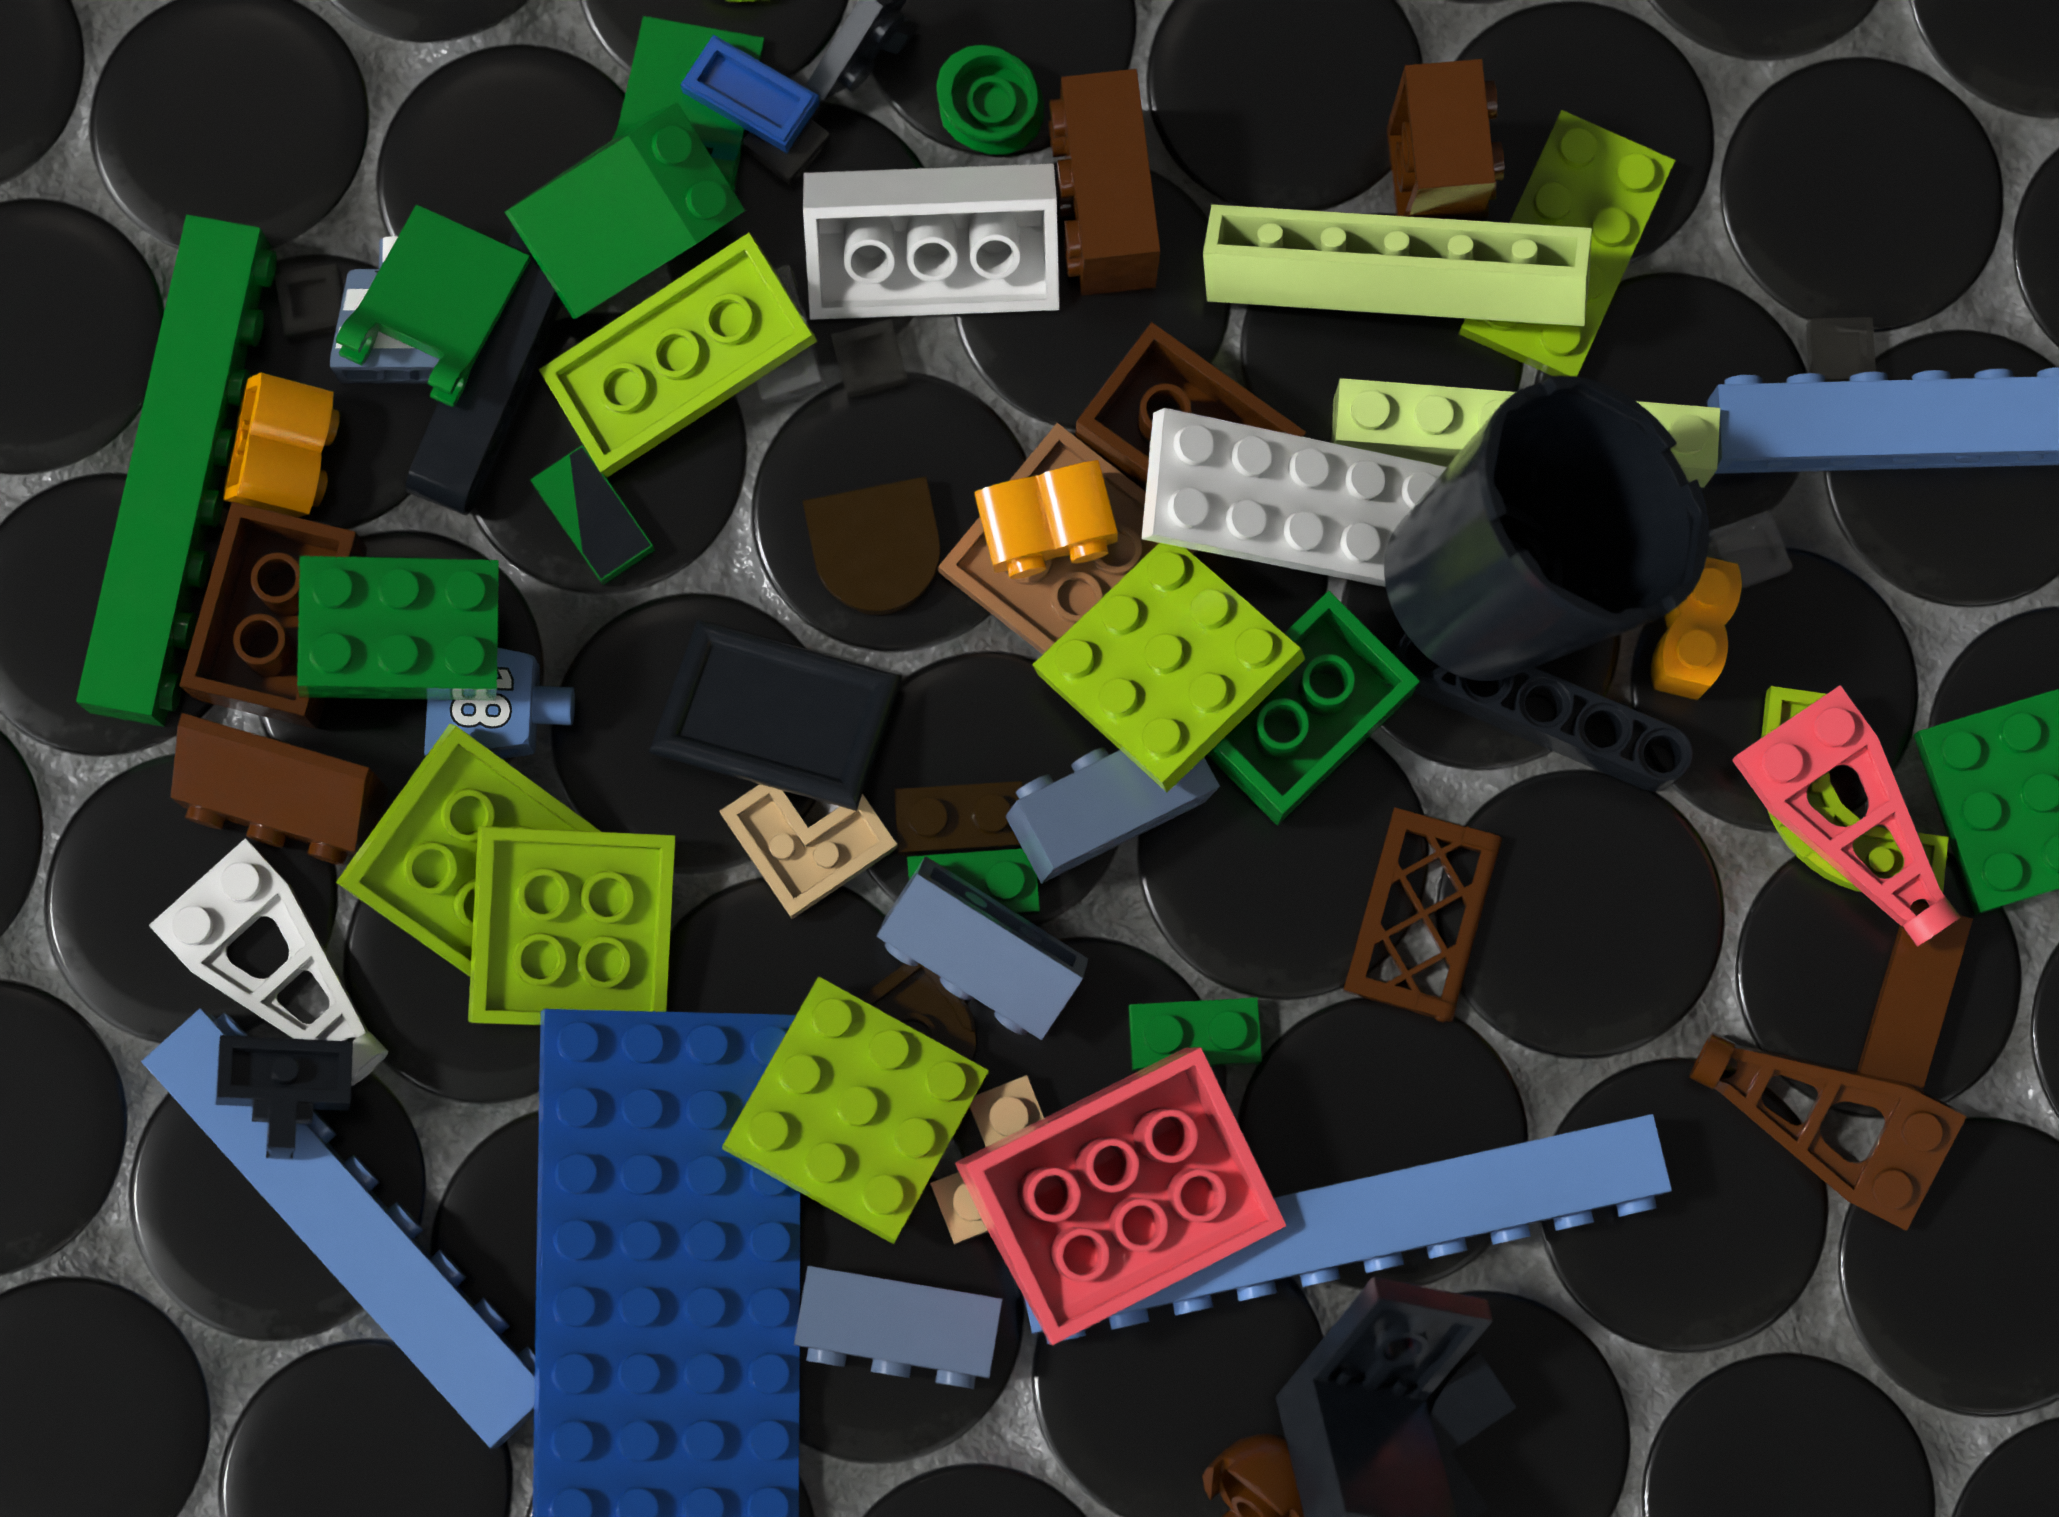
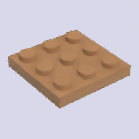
[938,423,1199,654]

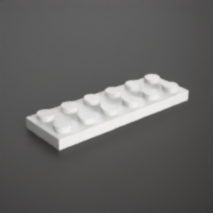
[1142,408,1447,587]

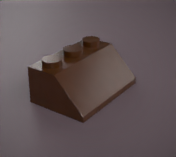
[171,713,388,866]

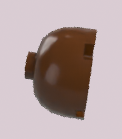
[1202,1433,1304,1517]

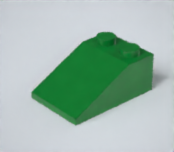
[504,102,745,319]

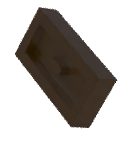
[894,781,1022,856]

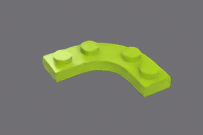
[1761,686,1949,902]

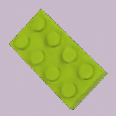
[1459,110,1675,376]
[539,233,818,477]

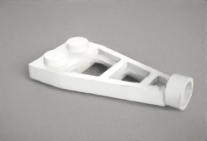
[149,838,388,1086]

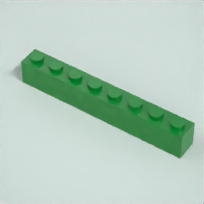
[76,214,277,727]

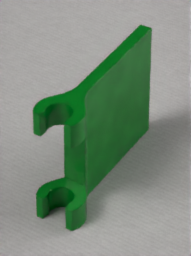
[612,16,765,192]
[336,204,530,407]

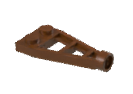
[1689,1032,1967,1231]

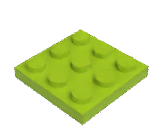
[1032,543,1305,792]
[336,724,601,977]
[468,826,675,1025]
[722,976,989,1244]

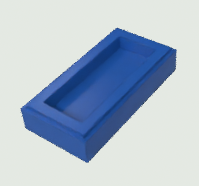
[680,35,820,153]

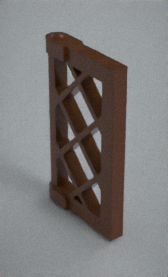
[1343,807,1503,1022]

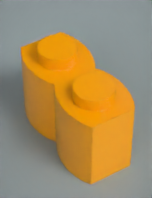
[223,373,339,518]
[974,460,1118,579]
[1651,557,1742,700]

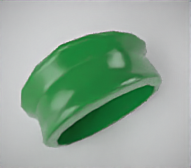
[936,45,1044,155]

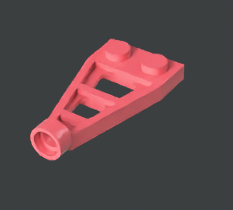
[1732,685,1961,947]

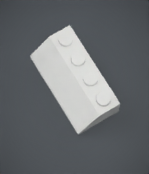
[803,164,1059,319]

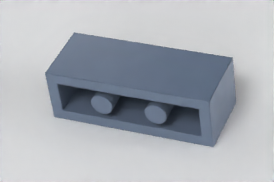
[1005,747,1220,884]
[877,856,1088,1040]
[794,1266,1002,1389]

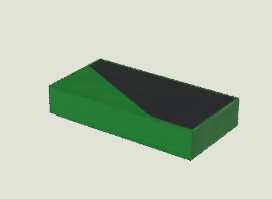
[530,445,655,585]

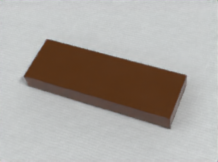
[1857,901,1973,1091]

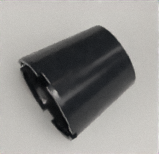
[1384,376,1709,681]

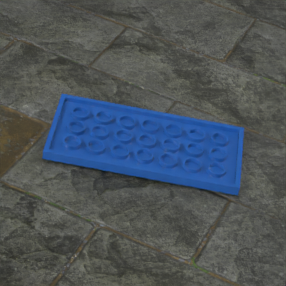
[533,1009,800,1517]

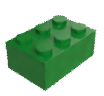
[297,556,499,701]
[1207,591,1420,826]

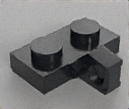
[807,0,919,100]
[215,1035,353,1159]

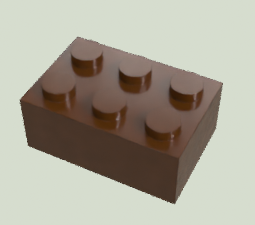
[1387,59,1504,221]
[1049,69,1160,296]
[1075,322,1306,491]
[179,502,368,729]

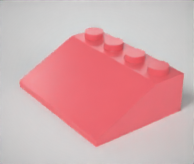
[955,1047,1287,1345]

